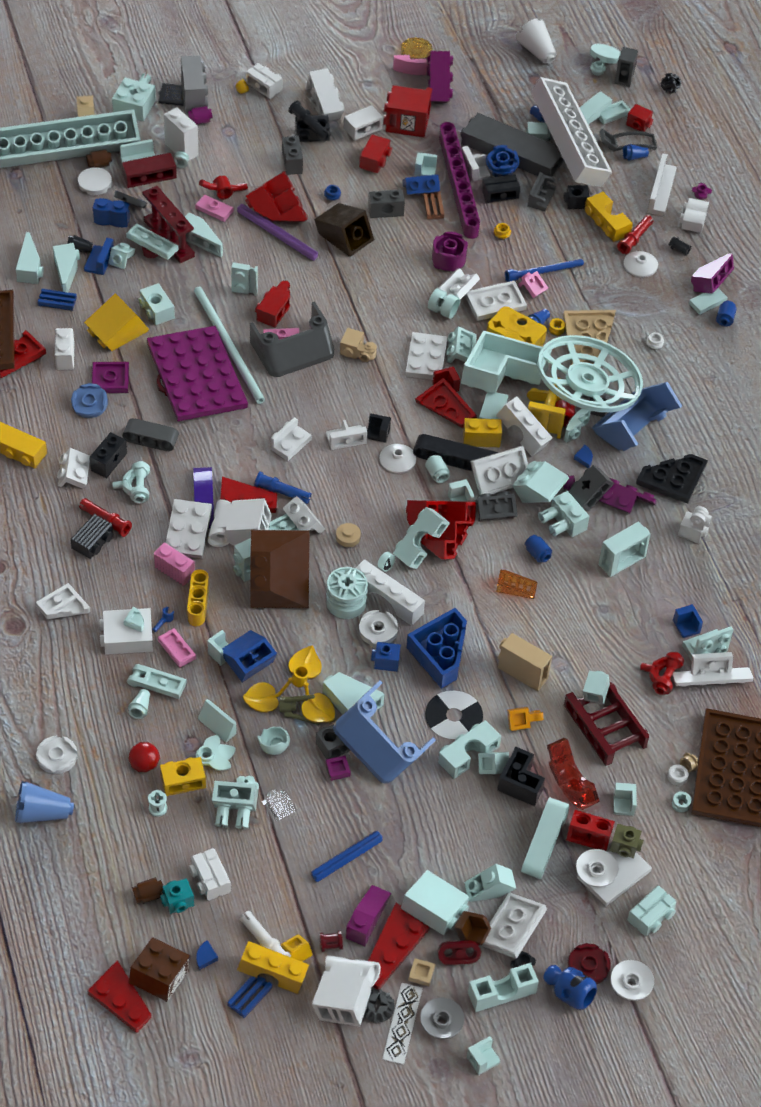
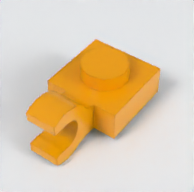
[507,707,544,731]

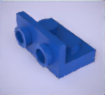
[402,174,440,195]

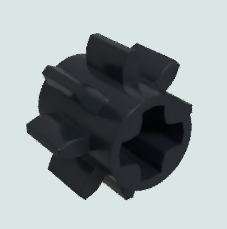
[661,73,681,94]

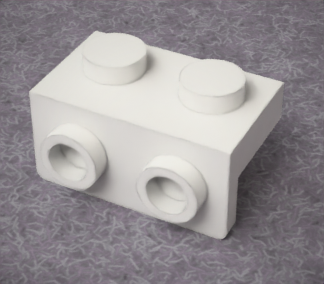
[57,448,90,489]

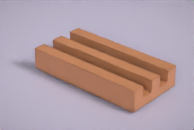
[423,191,444,219]

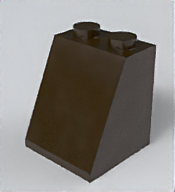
[314,203,374,257]

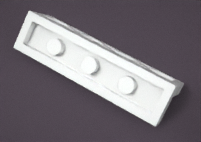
[648,153,677,217]

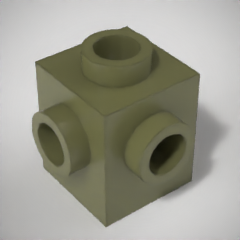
[610,824,644,859]

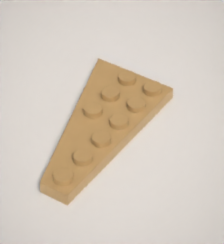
[563,310,616,396]

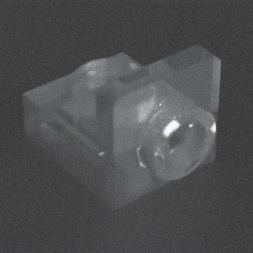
[262,789,296,821]

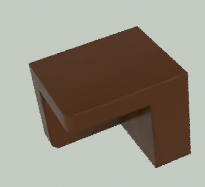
[454,911,491,945]

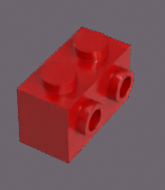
[359,134,392,173]

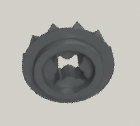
[364,989,395,1023]

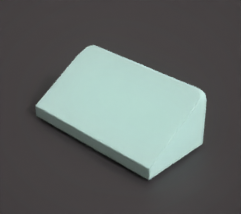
[198,699,236,742]

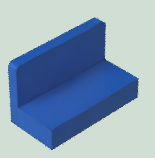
[84,238,114,275]

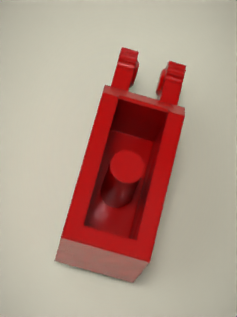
[255,280,290,328]

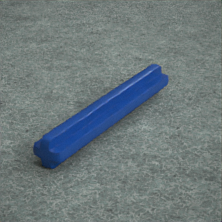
[311,831,383,882]

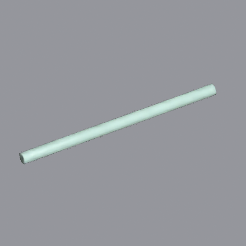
[194,287,265,404]

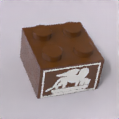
[129,937,190,1002]

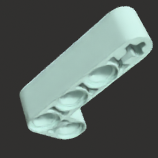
[521,797,569,879]

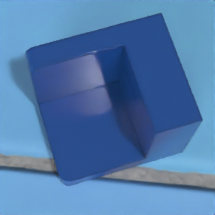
[673,604,703,638]

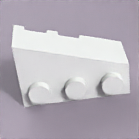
[305,68,344,121]

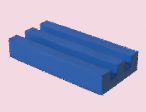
[38,289,77,311]
[227,975,273,1018]

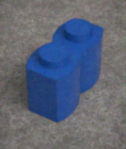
[93,198,130,228]

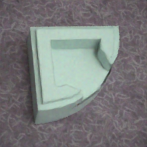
[124,607,144,632]

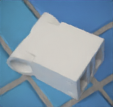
[208,498,272,547]
[312,955,381,1026]

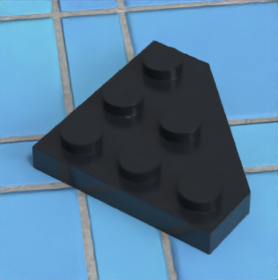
[636,454,708,504]

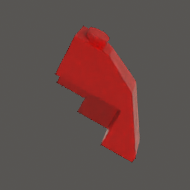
[245,171,308,221]
[406,500,476,560]

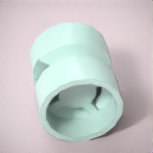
[428,288,460,319]

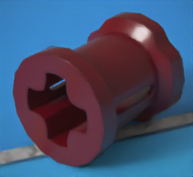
[319,930,343,952]

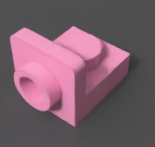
[518,271,548,298]

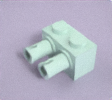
[538,491,590,537]
[212,781,258,829]

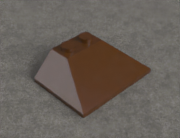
[250,530,310,608]

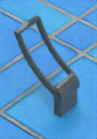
[599,128,657,151]

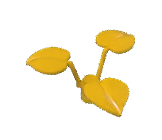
[243,645,335,723]

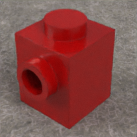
[626,104,653,132]

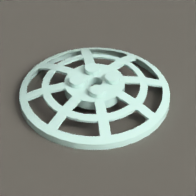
[537,335,643,412]

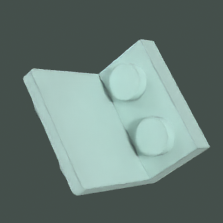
[682,626,733,661]

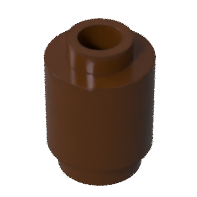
[86,149,112,168]
[132,877,163,904]

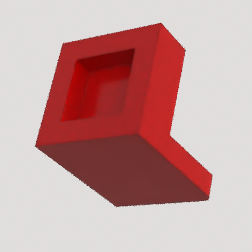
[433,366,461,392]

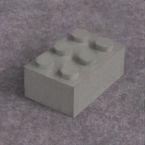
[181,55,208,115]

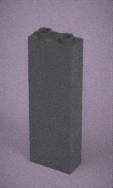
[460,113,564,177]

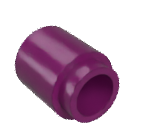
[188,106,213,124]

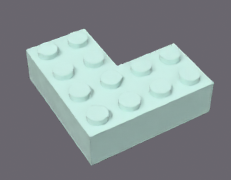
[461,330,552,393]

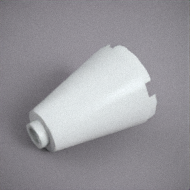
[516,18,556,64]

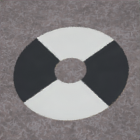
[425,691,483,740]

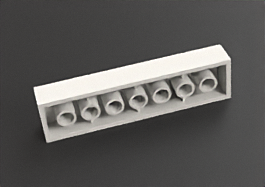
[531,77,612,187]

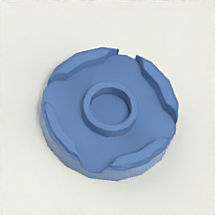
[71,383,108,418]

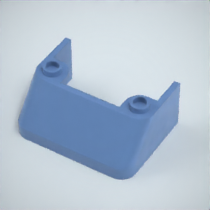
[592,382,682,451]
[333,680,436,784]

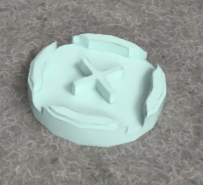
[590,44,621,64]

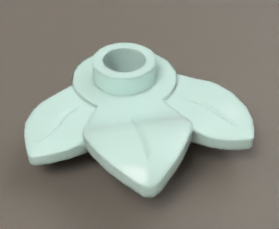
[196,735,235,771]

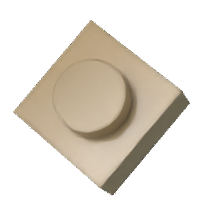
[408,958,435,987]

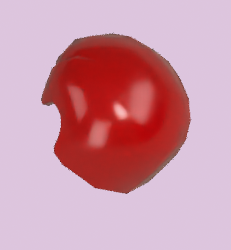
[128,742,161,772]

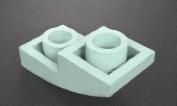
[564,409,591,443]

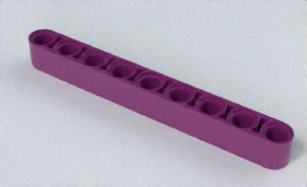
[439,122,480,239]

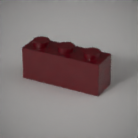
[122,152,177,188]

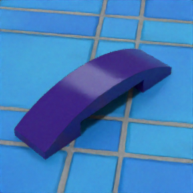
[193,467,214,529]

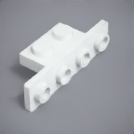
[672,652,753,687]

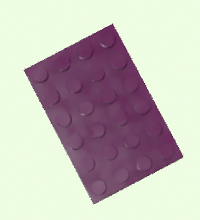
[147,326,248,422]

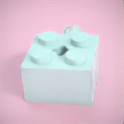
[112,73,156,121]

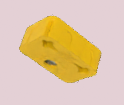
[487,306,547,347]

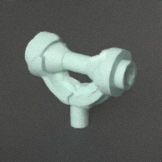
[113,461,150,504]

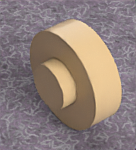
[336,523,361,547]

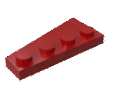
[368,902,430,990]

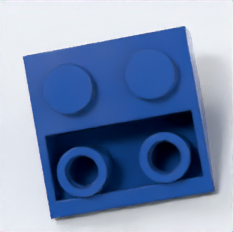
[222,630,277,682]

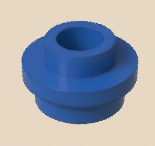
[324,185,341,200]

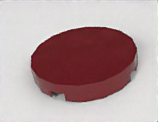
[567,943,611,984]

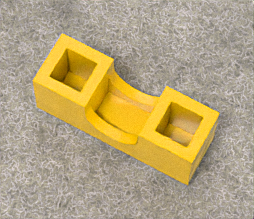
[585,191,633,242]
[237,941,309,994]

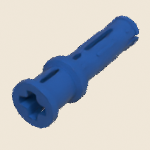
[254,471,312,504]

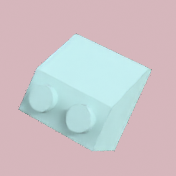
[512,461,569,503]

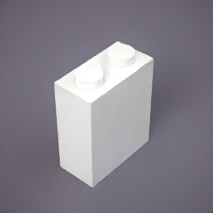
[164,107,199,160]
[99,608,153,655]

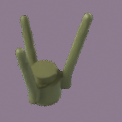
[279,695,326,725]

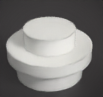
[646,332,664,349]

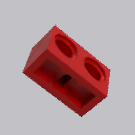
[566,810,615,851]

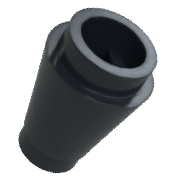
[67,235,93,253]

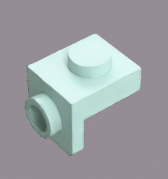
[109,243,135,269]

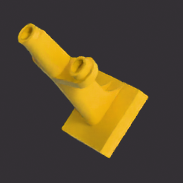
[527,377,576,439]

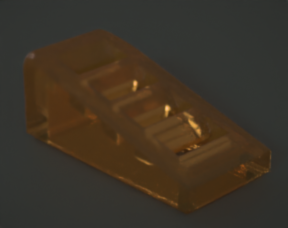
[496,569,538,599]

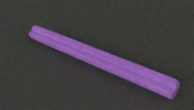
[237,204,318,261]

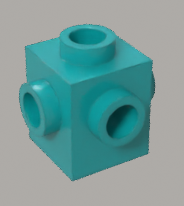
[160,878,194,914]

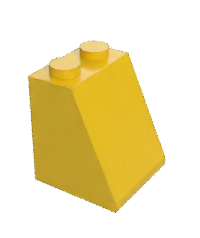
[84,293,150,351]

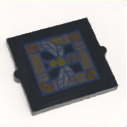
[158,83,184,106]

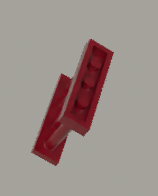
[142,186,195,263]
[564,682,649,766]

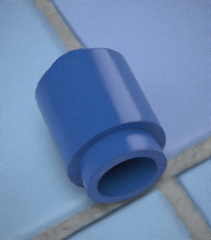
[716,301,737,327]
[525,535,552,563]

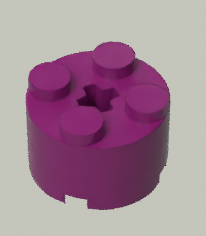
[432,231,468,272]

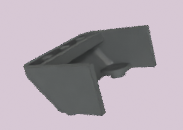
[250,302,334,377]

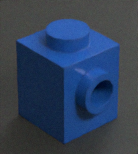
[371,642,401,672]

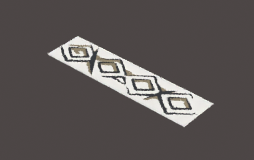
[383,983,423,1064]

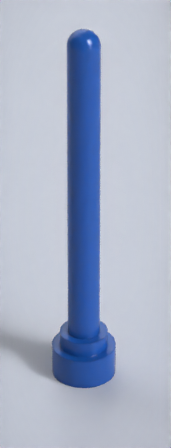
[505,259,584,282]

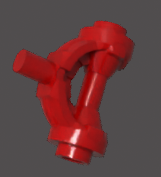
[640,652,684,695]

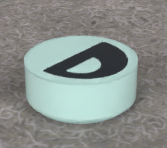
[378,552,395,572]

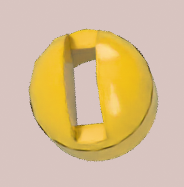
[236,79,249,93]

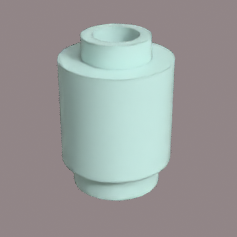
[425,455,450,483]

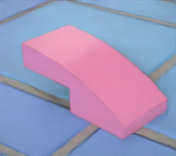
[393,55,427,75]

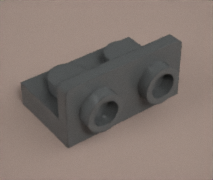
[475,491,518,521]

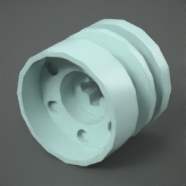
[326,567,368,619]

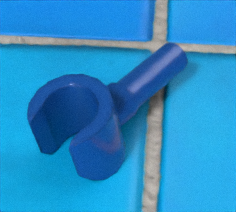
[152,607,174,632]

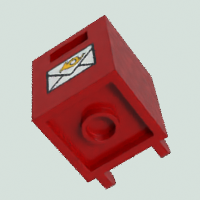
[383,85,432,138]

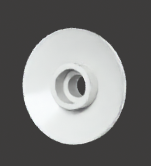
[623,251,658,277]
[379,444,416,474]
[576,849,618,887]
[611,960,654,1001]

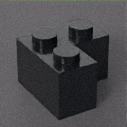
[497,747,545,806]

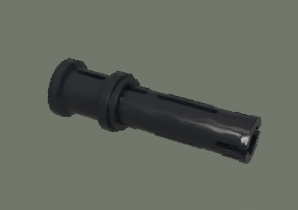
[288,101,331,142]

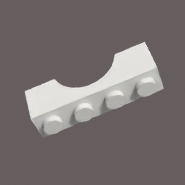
[356,559,425,626]

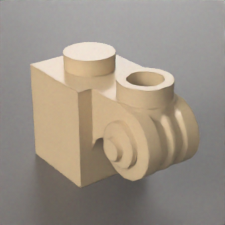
[340,328,377,362]

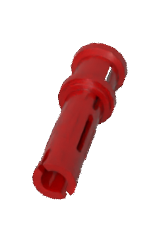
[617,215,654,254]
[79,498,132,537]

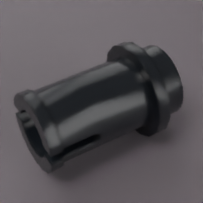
[669,237,692,256]

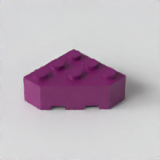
[427,51,453,102]

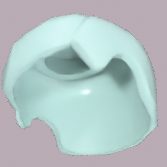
[257,726,290,755]

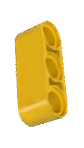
[187,569,209,626]

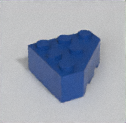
[406,608,467,689]

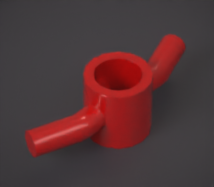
[199,175,248,200]

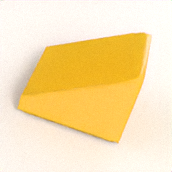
[281,934,312,962]

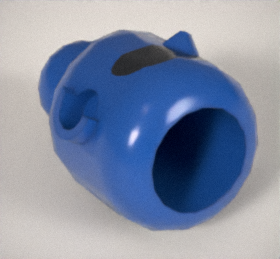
[543,965,597,1010]

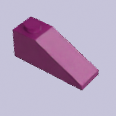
[691,253,734,294]
[346,885,391,946]

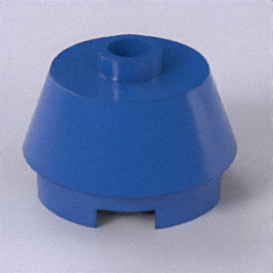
[486,145,519,177]

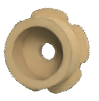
[680,753,699,772]

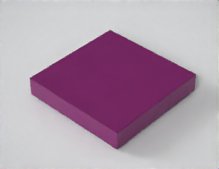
[92,362,129,393]

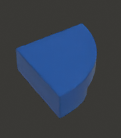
[574,445,593,468]
[196,940,218,970]

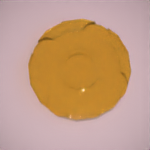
[401,37,433,59]

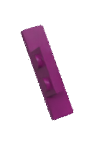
[599,478,657,514]

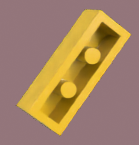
[0,422,47,469]

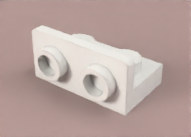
[439,268,480,299]
[271,417,312,461]
[283,496,325,534]

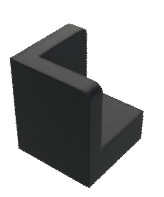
[367,413,391,443]

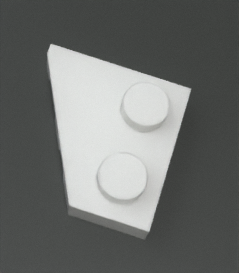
[36,583,90,619]

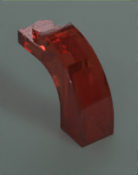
[547,738,600,810]

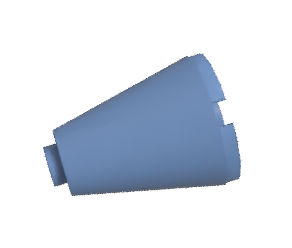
[15,781,74,823]

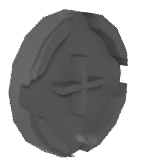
[113,190,148,209]

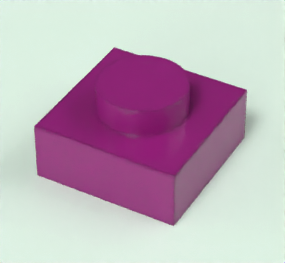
[325,755,351,781]

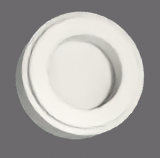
[667,765,689,786]

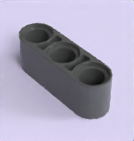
[122,418,179,451]

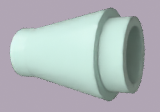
[128,689,151,719]

